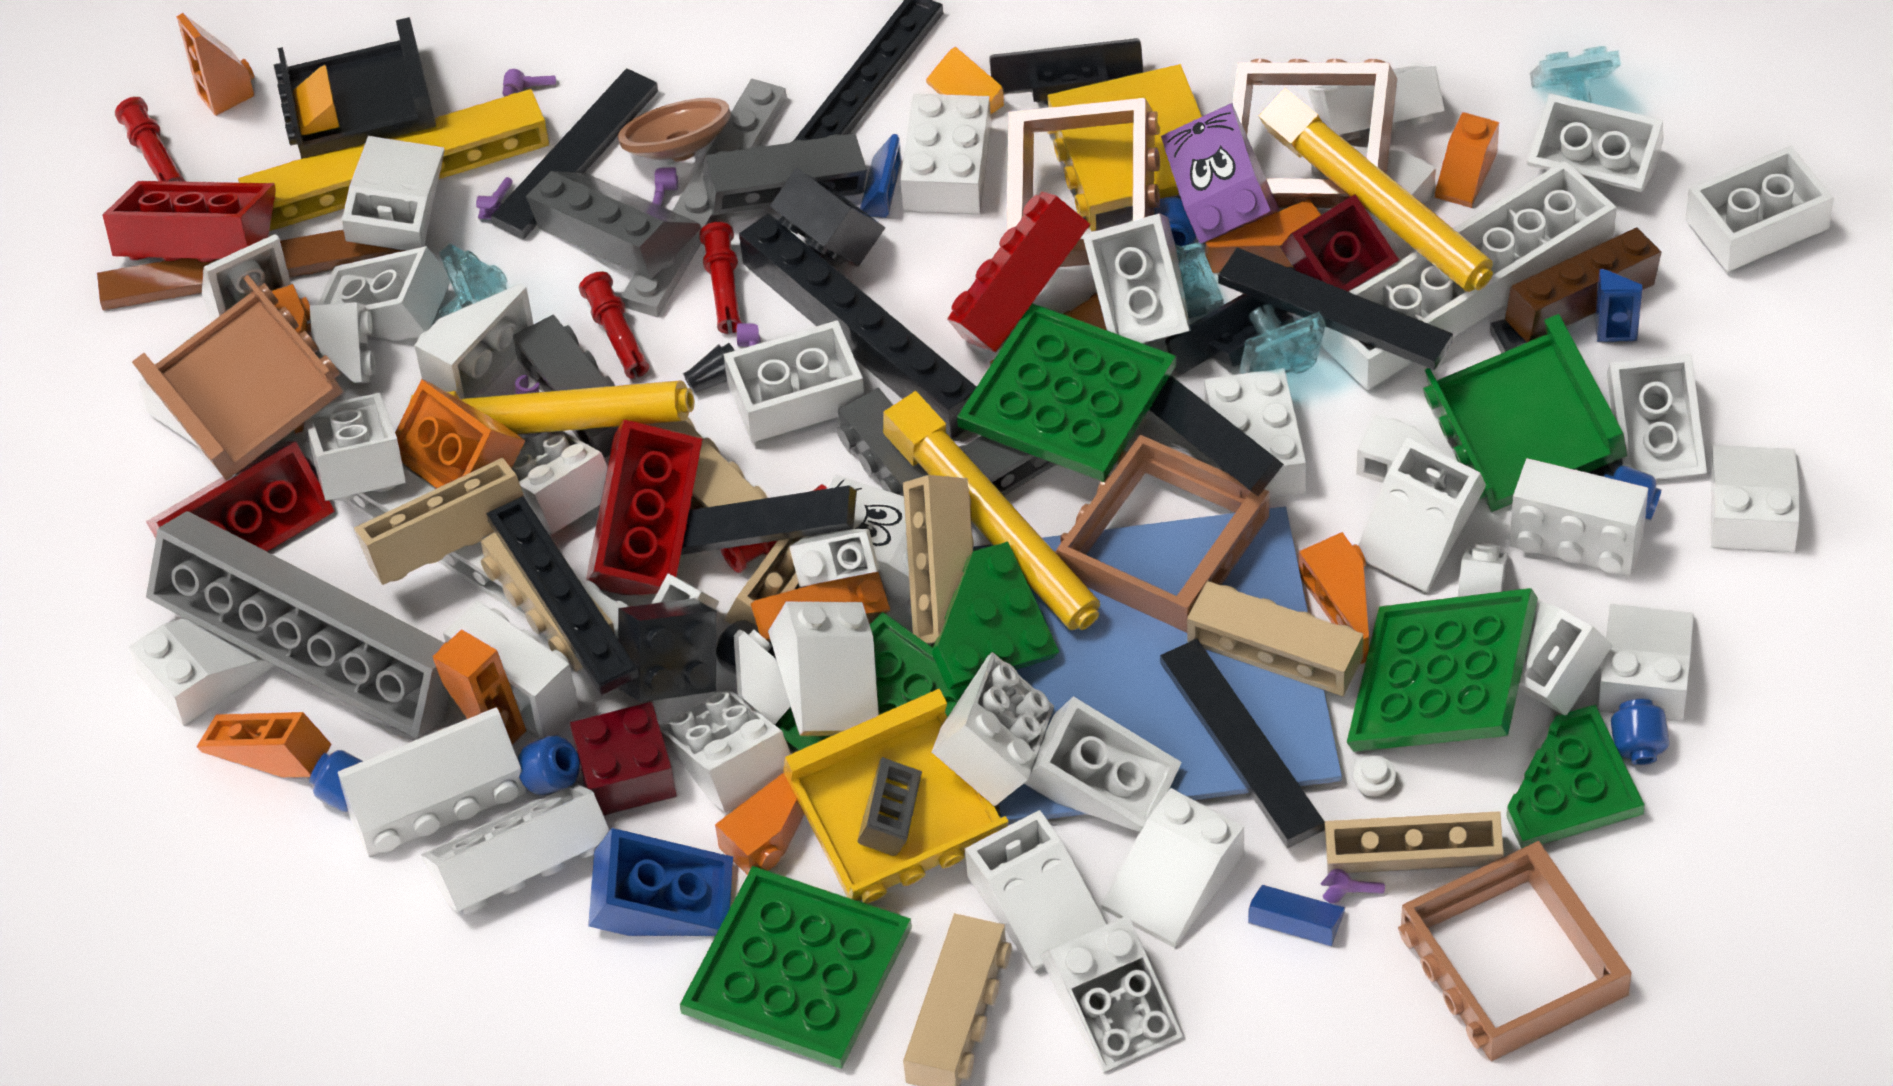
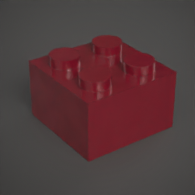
[1280,194,1399,292]
[570,701,677,816]

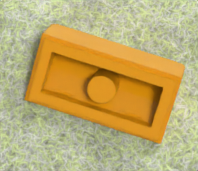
[926,47,1004,114]
[293,65,339,135]

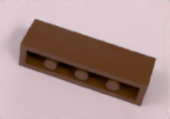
[1505,227,1662,342]

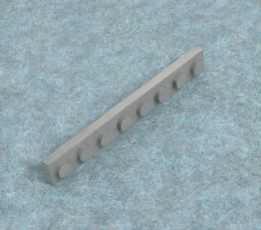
[621,78,787,318]

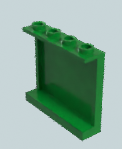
[1422,314,1628,513]

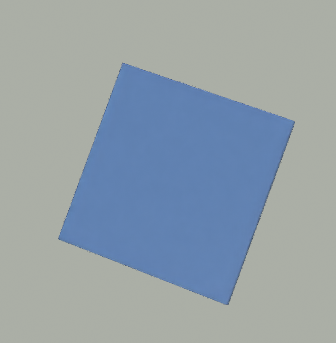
[973,506,1342,824]

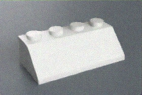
[338,707,526,857]
[420,782,610,914]

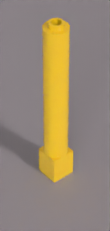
[1258,88,1493,292]
[409,380,695,435]
[883,391,1100,630]

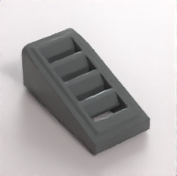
[857,757,922,856]

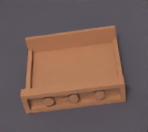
[132,275,343,481]

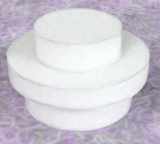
[1353,756,1396,797]

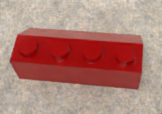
[102,181,276,262]
[947,191,1091,353]
[585,419,703,595]
[146,441,335,551]

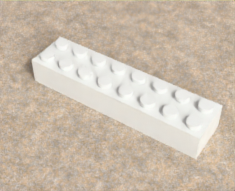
[1317,160,1617,390]

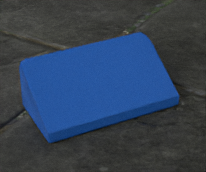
[860,134,902,218]
[1595,269,1642,342]
[1248,884,1345,946]

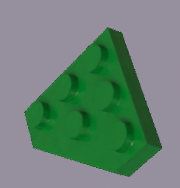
[931,541,1059,690]
[1506,704,1645,849]

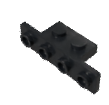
[989,38,1144,105]
[1165,266,1297,374]

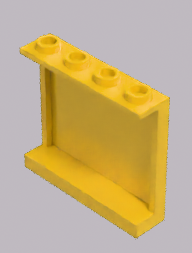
[1047,64,1202,232]
[783,689,1009,904]

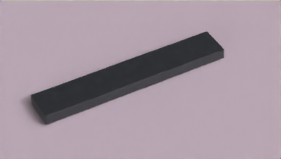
[793,0,944,141]
[491,68,658,240]
[1218,247,1453,371]
[1149,375,1284,497]
[681,485,857,555]
[486,496,639,696]
[1160,638,1325,848]

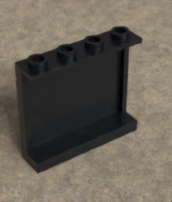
[273,17,437,159]

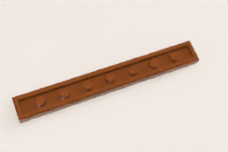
[97,229,406,310]

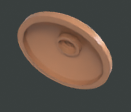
[618,98,731,162]

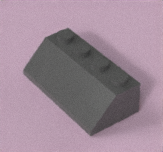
[526,171,701,280]

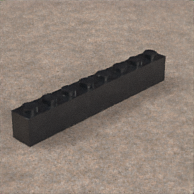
[739,213,977,439]

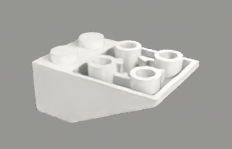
[342,136,445,250]
[512,431,608,534]
[1358,437,1486,593]
[1518,600,1613,716]
[932,652,1054,806]
[659,688,791,813]
[965,810,1106,971]
[1040,915,1183,1072]

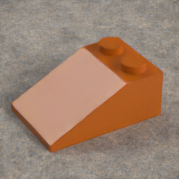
[395,379,525,488]

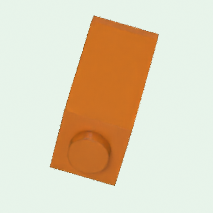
[1435,112,1499,208]

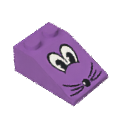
[1161,103,1280,244]

